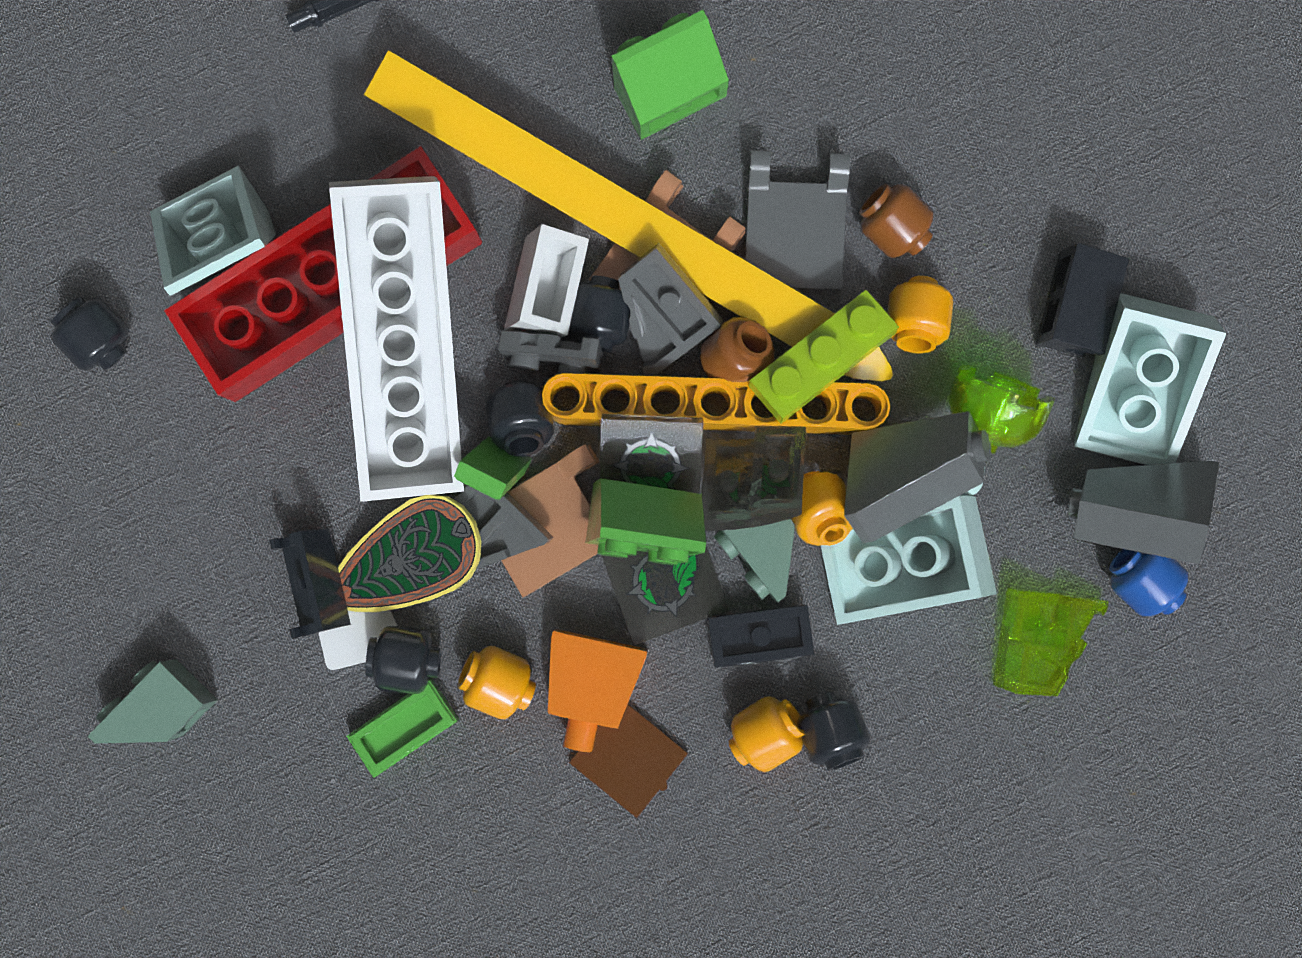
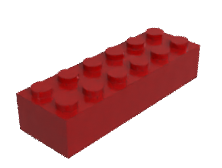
[164,146,483,402]

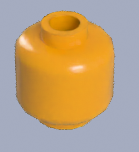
[887,276,953,354]
[785,471,853,546]
[457,646,536,720]
[729,696,805,772]

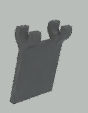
[745,150,850,290]

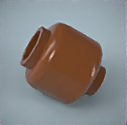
[859,184,934,258]
[700,317,774,390]

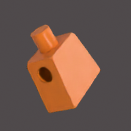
[548,629,648,752]

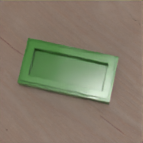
[453,436,532,500]
[346,679,459,778]

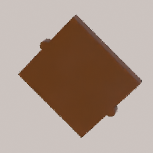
[569,704,688,818]

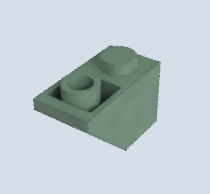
[713,485,795,602]
[87,659,218,743]

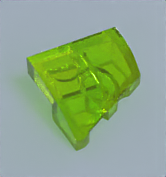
[993,587,1109,696]

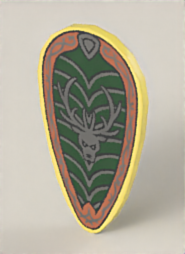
[338,494,482,612]

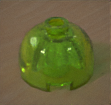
[949,365,1055,454]

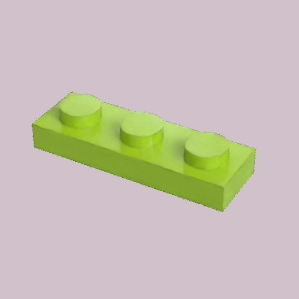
[749,290,899,424]

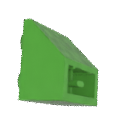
[611,10,729,140]
[585,479,706,565]

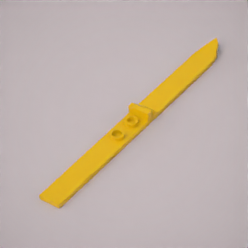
[364,50,893,381]

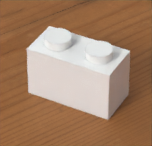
[504,224,589,339]

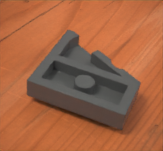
[618,243,723,376]
[498,331,603,374]
[455,485,553,569]

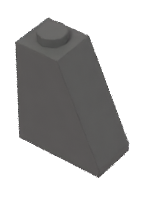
[844,411,991,543]
[1067,461,1219,564]

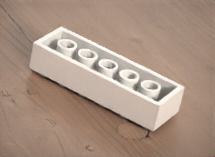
[329,176,464,501]

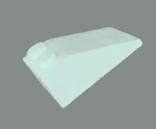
[150,165,276,296]
[1074,293,1226,465]
[821,496,997,625]

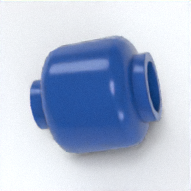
[1109,549,1188,617]

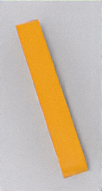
[542,373,890,435]

